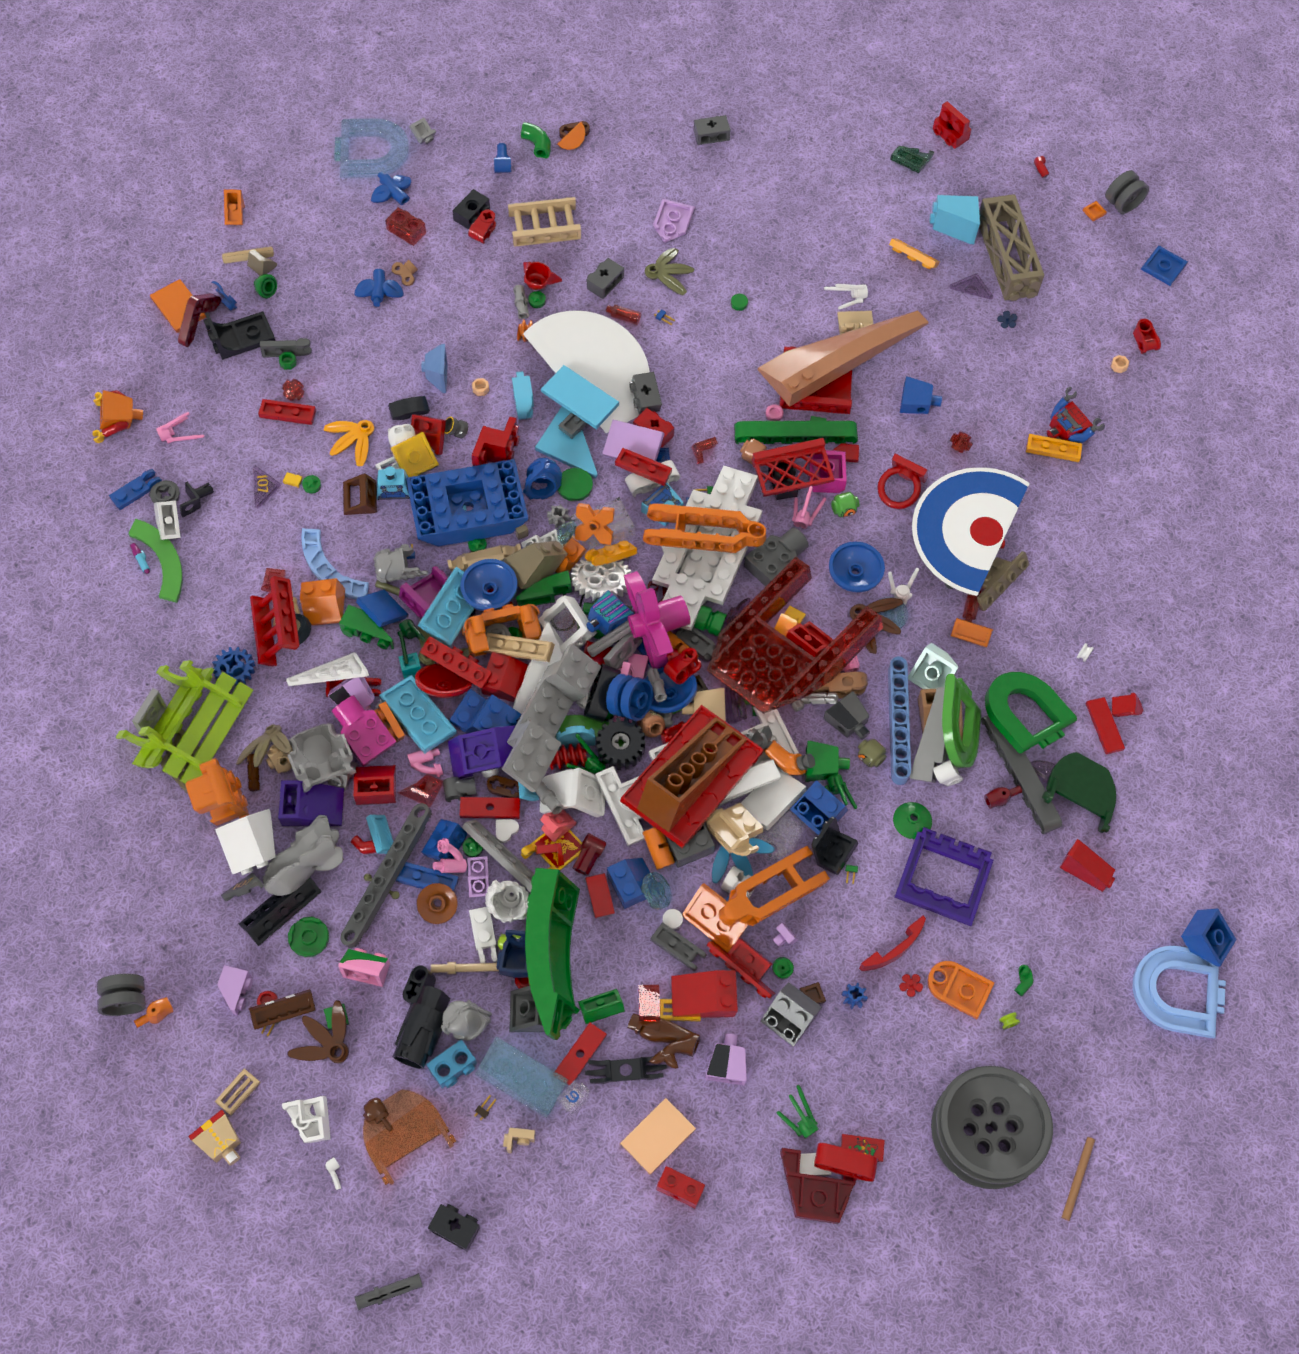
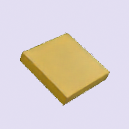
[390,432,439,477]

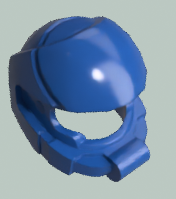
[523,458,562,500]

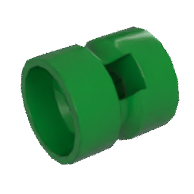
[694,605,727,637]

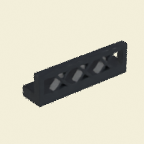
[239,877,322,946]

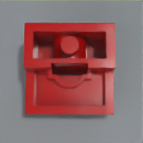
[933,101,972,149]
[782,621,838,669]

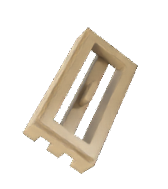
[215,1068,261,1116]

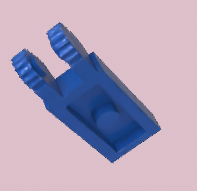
[109,469,162,510]

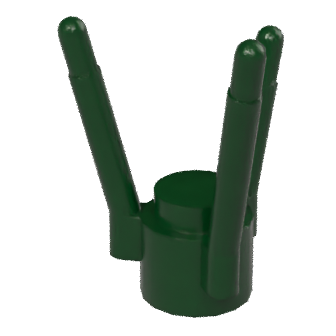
[397,619,426,665]

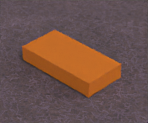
[951,618,993,647]

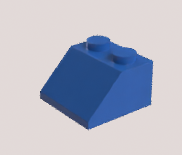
[607,858,660,909]
[1181,908,1236,967]

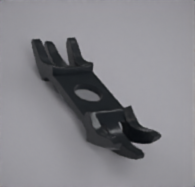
[585,1056,667,1084]

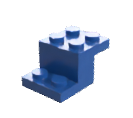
[448,689,521,734]

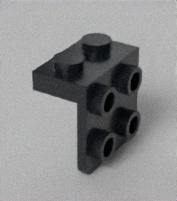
[811,816,858,875]

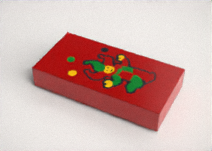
[841,1134,885,1162]

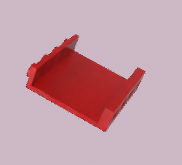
[779,346,852,415]

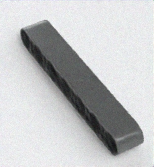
[981,715,1062,834]

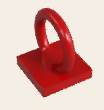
[877,453,928,509]

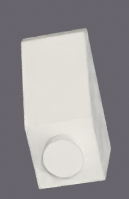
[154,501,181,540]

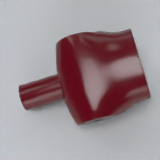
[984,786,1022,809]

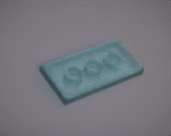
[475,1037,568,1118]

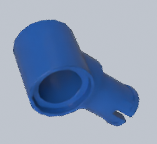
[494,143,511,173]

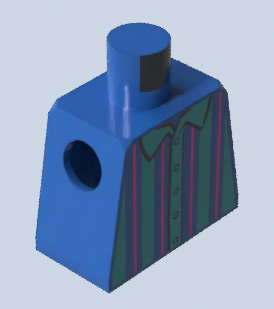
[586,590,634,635]

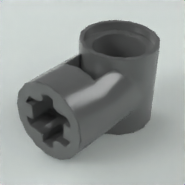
[443,777,477,802]

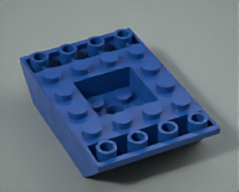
[406,459,528,547]

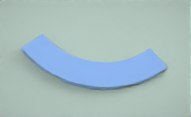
[301,528,369,600]

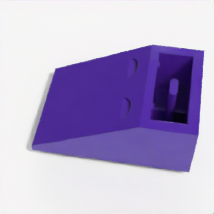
[278,780,344,826]

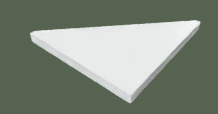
[513,622,563,714]
[286,652,369,686]

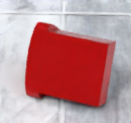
[1112,693,1143,717]
[535,843,564,866]

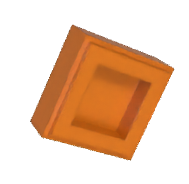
[1082,201,1107,221]

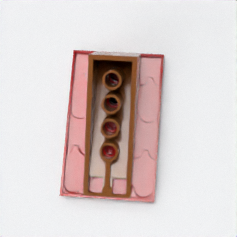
[620,705,764,848]

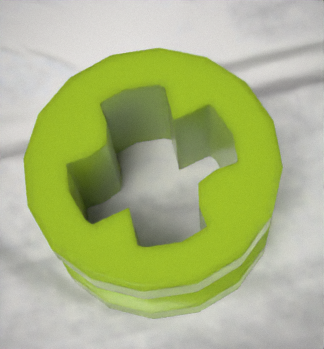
[999,1012,1020,1030]

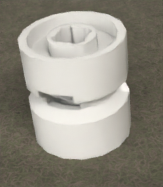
[721,866,754,899]

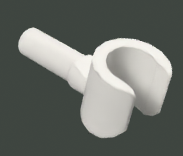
[326,1158,341,1190]

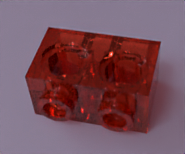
[385,207,426,246]

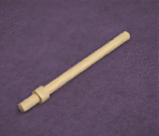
[431,962,499,975]

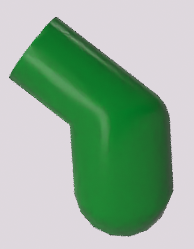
[1014,965,1034,997]

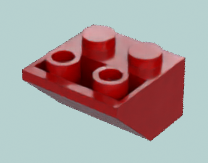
[353,765,396,805]

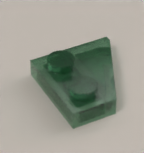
[890,146,934,174]

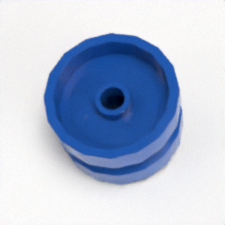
[606,674,653,721]

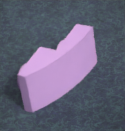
[467,856,489,898]

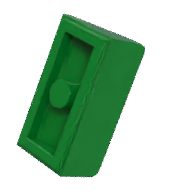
[578,989,625,1024]

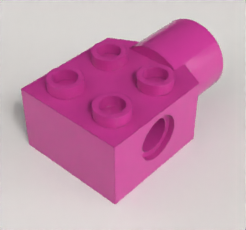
[332,695,396,767]

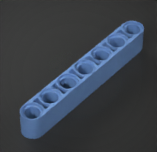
[888,656,911,785]

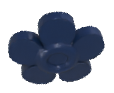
[997,311,1017,328]

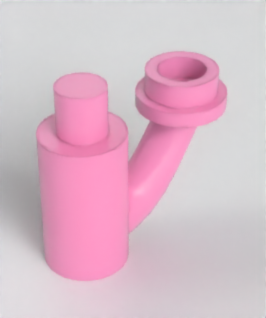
[407,747,444,778]
[433,838,467,873]

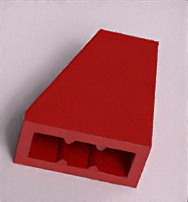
[1060,839,1115,892]

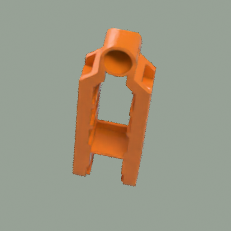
[643,504,766,553]
[718,846,830,926]

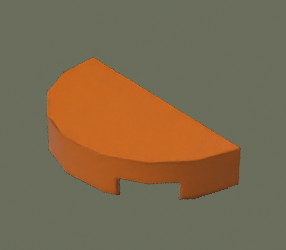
[556,121,585,150]

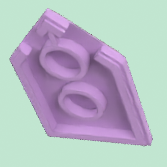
[653,199,695,243]

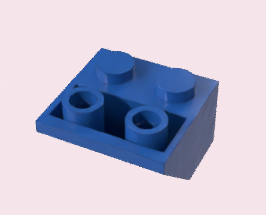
[790,780,848,835]

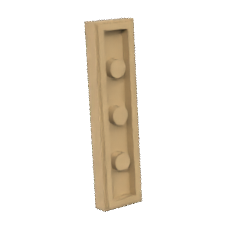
[483,633,555,663]

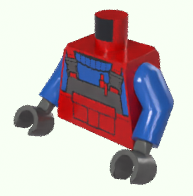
[1047,387,1105,443]

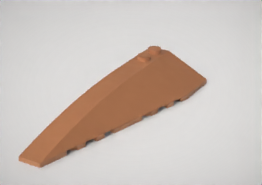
[757,310,929,407]

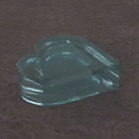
[557,521,577,544]

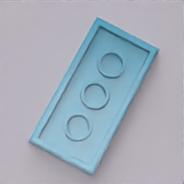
[541,365,619,430]
[417,567,474,647]
[379,675,457,754]

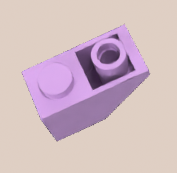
[217,965,253,1016]

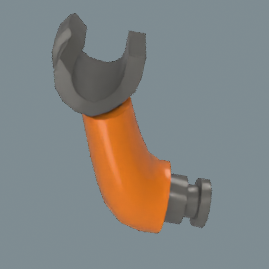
[747,725,815,776]

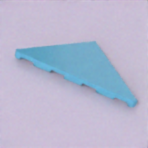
[535,407,598,478]

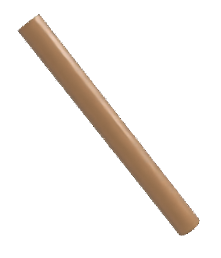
[1061,1137,1095,1221]

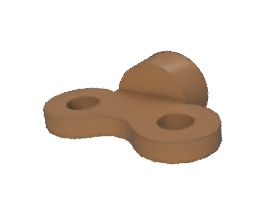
[392,259,418,286]

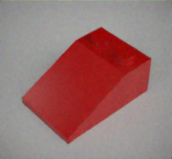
[481,652,528,702]
[671,970,738,1018]

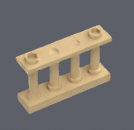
[508,197,581,247]

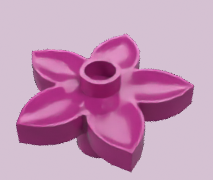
[624,571,691,669]

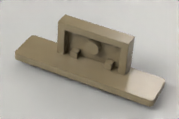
[977,551,1029,611]

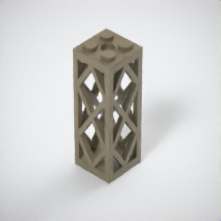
[979,194,1044,301]

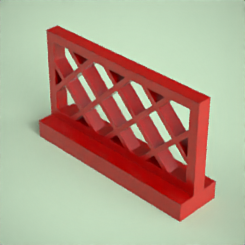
[751,438,835,497]

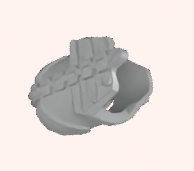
[374,544,428,583]
[441,1000,492,1041]

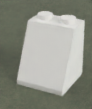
[215,809,276,875]

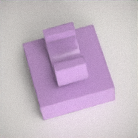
[773,923,798,946]

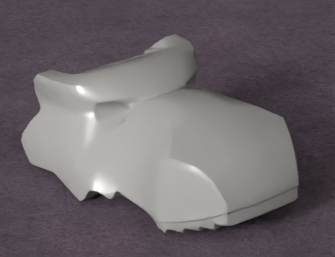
[287,723,356,793]
[263,815,343,896]

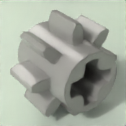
[547,504,570,528]

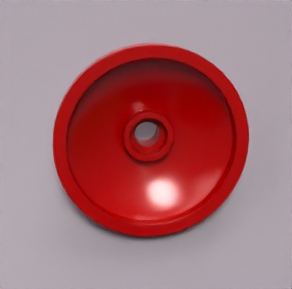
[415,663,473,698]

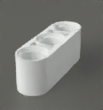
[625,460,680,497]

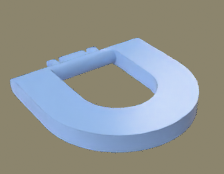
[1133,946,1226,1039]

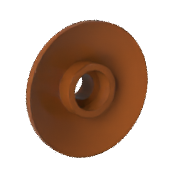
[417,883,458,924]

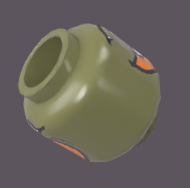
[858,739,887,768]

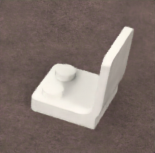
[540,768,606,817]

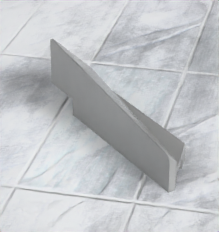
[910,687,947,783]

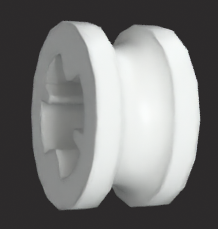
[1077,643,1094,662]

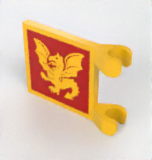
[521,830,582,871]

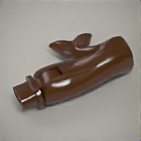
[627,1013,700,1069]

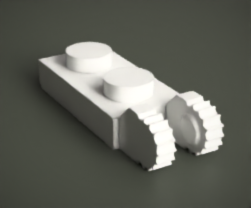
[469,907,497,963]

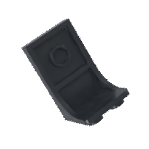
[203,311,276,360]

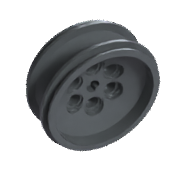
[931,1066,1053,1189]

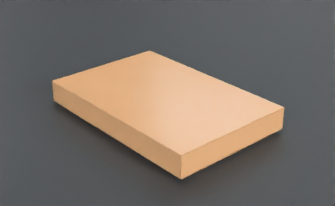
[620,1098,696,1175]

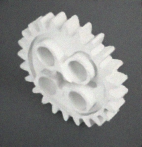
[571,559,631,601]

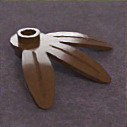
[850,598,903,654]
[287,1000,349,1064]

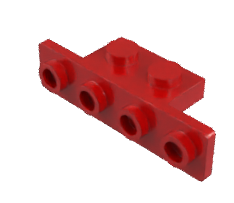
[420,637,492,689]
[707,938,776,998]

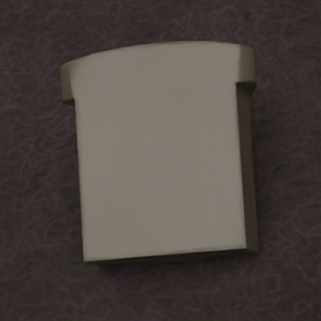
[247,250,277,276]

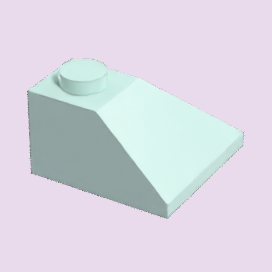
[908,643,959,689]

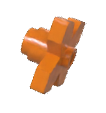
[575,503,615,545]

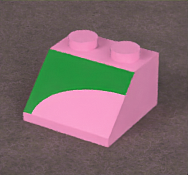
[338,948,390,987]

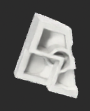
[282,1096,331,1143]

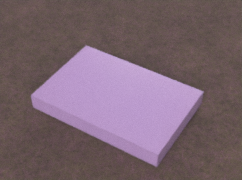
[602,420,664,461]

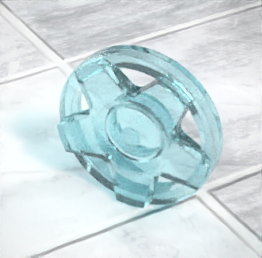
[641,872,671,910]

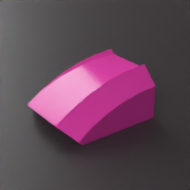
[808,450,847,493]

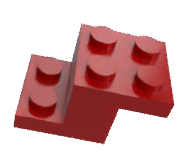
[471,416,520,466]

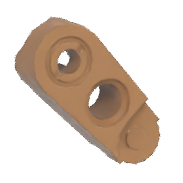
[809,672,868,699]

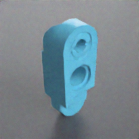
[512,371,534,420]

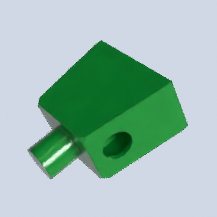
[805,741,850,782]

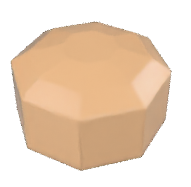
[1111,355,1129,373]
[472,378,489,396]

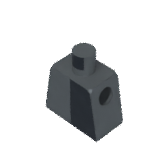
[823,691,870,740]

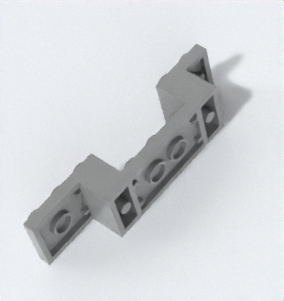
[502,643,601,792]

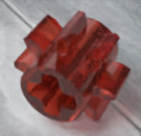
[282,379,305,401]
[949,431,973,453]

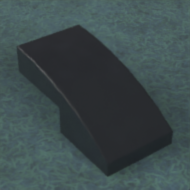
[388,396,430,420]

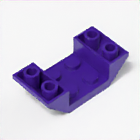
[448,725,516,779]

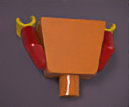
[92,390,143,443]

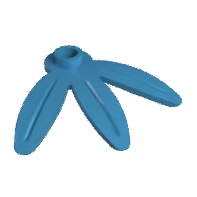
[712,838,775,884]

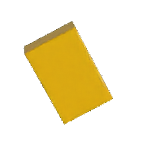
[283,472,303,488]

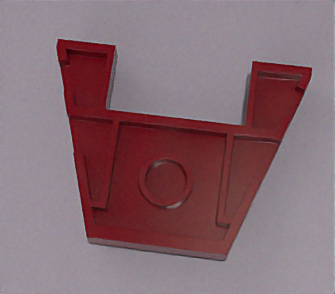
[780,1148,857,1224]

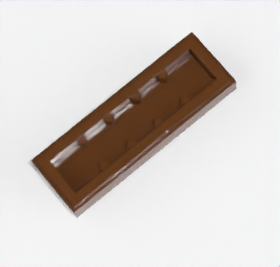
[248,989,316,1030]

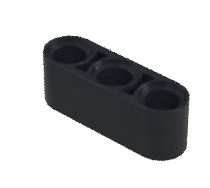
[584,663,621,723]

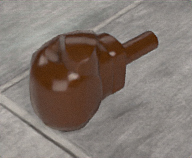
[363,1097,393,1132]

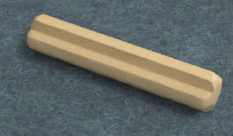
[222,246,274,264]

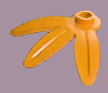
[323,420,374,466]

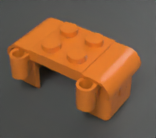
[462,604,542,657]
[185,758,249,826]

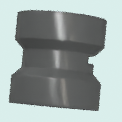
[445,416,468,439]

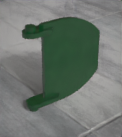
[1042,752,1116,833]

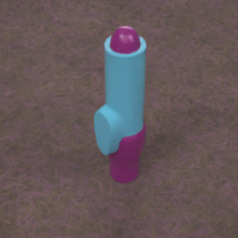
[130,543,150,574]

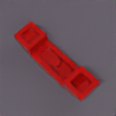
[859,915,926,971]

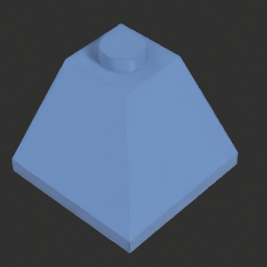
[421,344,448,393]

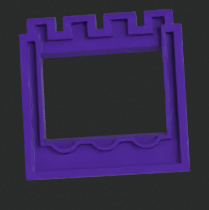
[894,827,994,926]

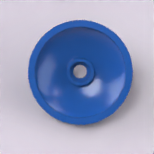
[829,541,885,592]
[460,559,518,611]
[645,667,697,713]

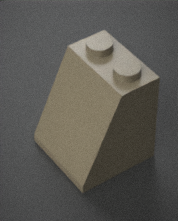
[500,541,568,589]

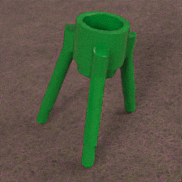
[566,734,605,775]
[824,774,857,809]
[777,1085,819,1139]

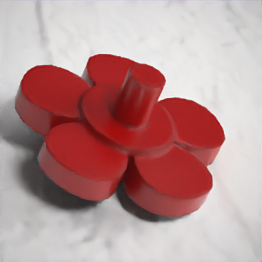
[899,974,923,997]

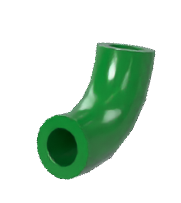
[521,122,551,159]

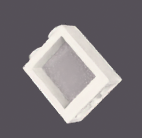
[539,595,597,655]

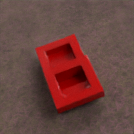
[585,873,615,918]

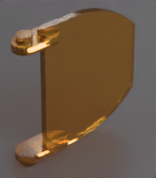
[363,1089,456,1185]

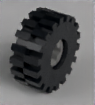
[596,718,645,770]

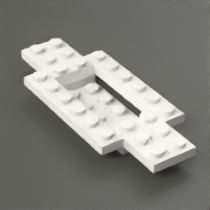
[652,466,762,631]

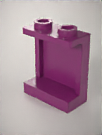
[399,566,448,619]

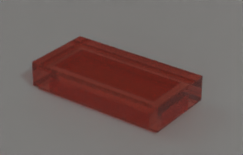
[638,985,660,1021]

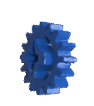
[212,647,255,686]

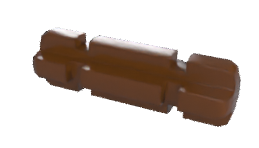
[247,754,260,792]

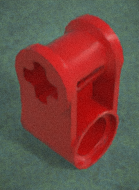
[468,209,496,244]
[1133,319,1161,354]
[664,648,702,684]

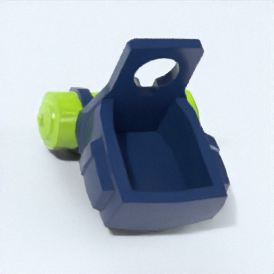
[496,930,528,978]

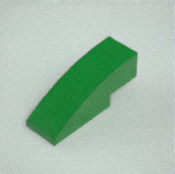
[516,571,572,606]

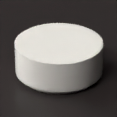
[662,909,683,930]

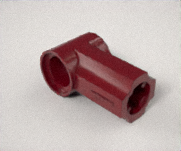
[572,833,607,876]

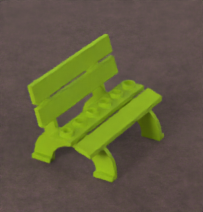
[115,660,253,784]

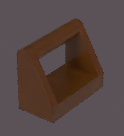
[343,473,377,515]

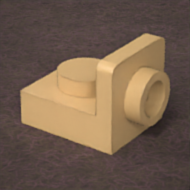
[503,1128,535,1153]

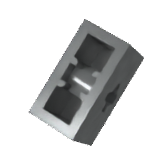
[693,115,731,145]
[586,258,624,299]
[629,372,662,415]

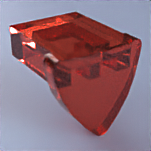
[691,437,718,464]
[261,568,286,592]

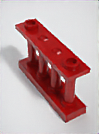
[250,576,300,667]

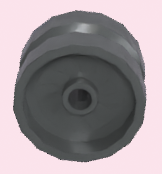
[1105,170,1149,215]
[96,974,146,1016]

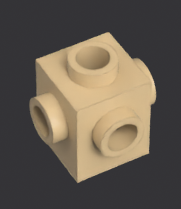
[266,745,293,774]

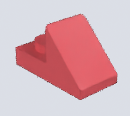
[540,809,577,842]

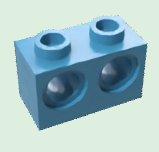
[426,1039,477,1089]

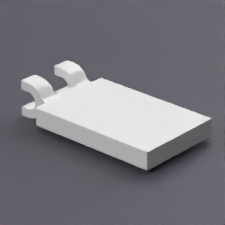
[741,767,807,838]

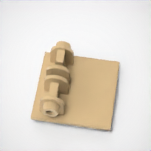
[837,311,873,334]

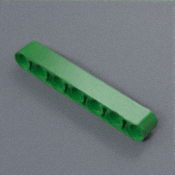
[734,421,858,444]

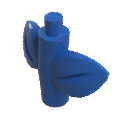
[371,171,411,205]
[354,269,404,307]

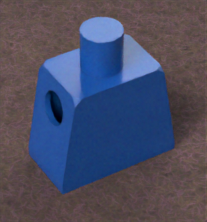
[900,376,942,414]

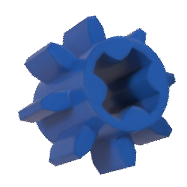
[841,982,868,1010]

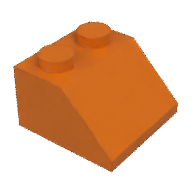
[300,578,345,625]

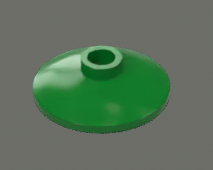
[893,802,932,839]

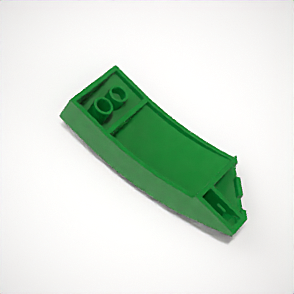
[525,868,580,1040]

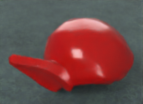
[523,261,562,290]

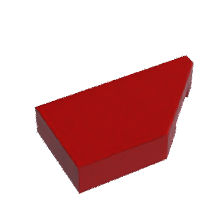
[833,443,859,463]

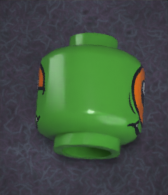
[831,492,860,517]

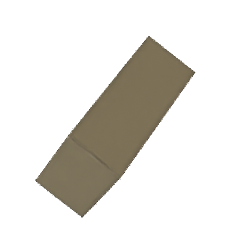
[515,524,528,540]

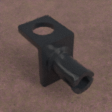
[180,481,214,517]

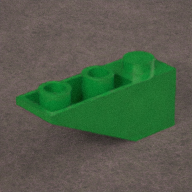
[339,605,394,650]

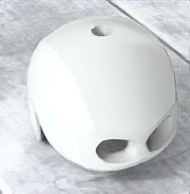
[388,424,415,447]

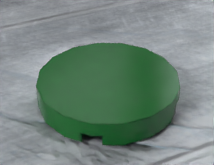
[558,468,593,501]
[288,917,329,957]

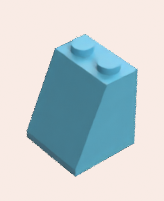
[929,195,980,244]

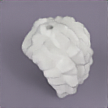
[485,880,529,923]

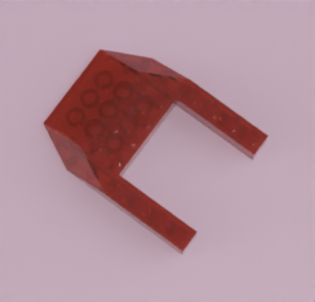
[707,557,883,714]

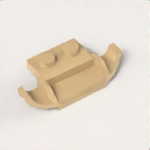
[447,544,521,572]
[705,803,763,856]

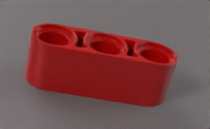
[814,1143,878,1182]

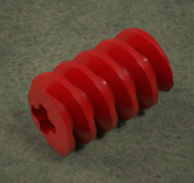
[550,743,587,770]

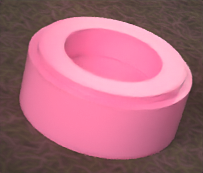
[765,404,784,421]

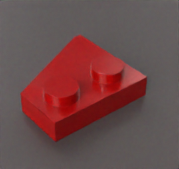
[411,414,446,455]

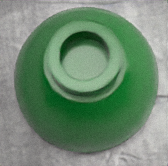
[254,274,277,299]

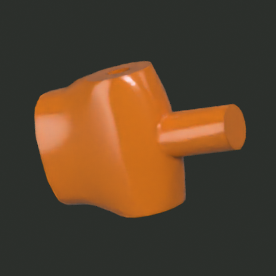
[134,997,174,1028]

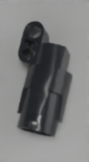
[392,965,451,1069]

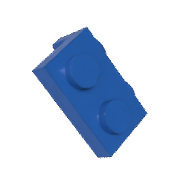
[421,819,467,860]

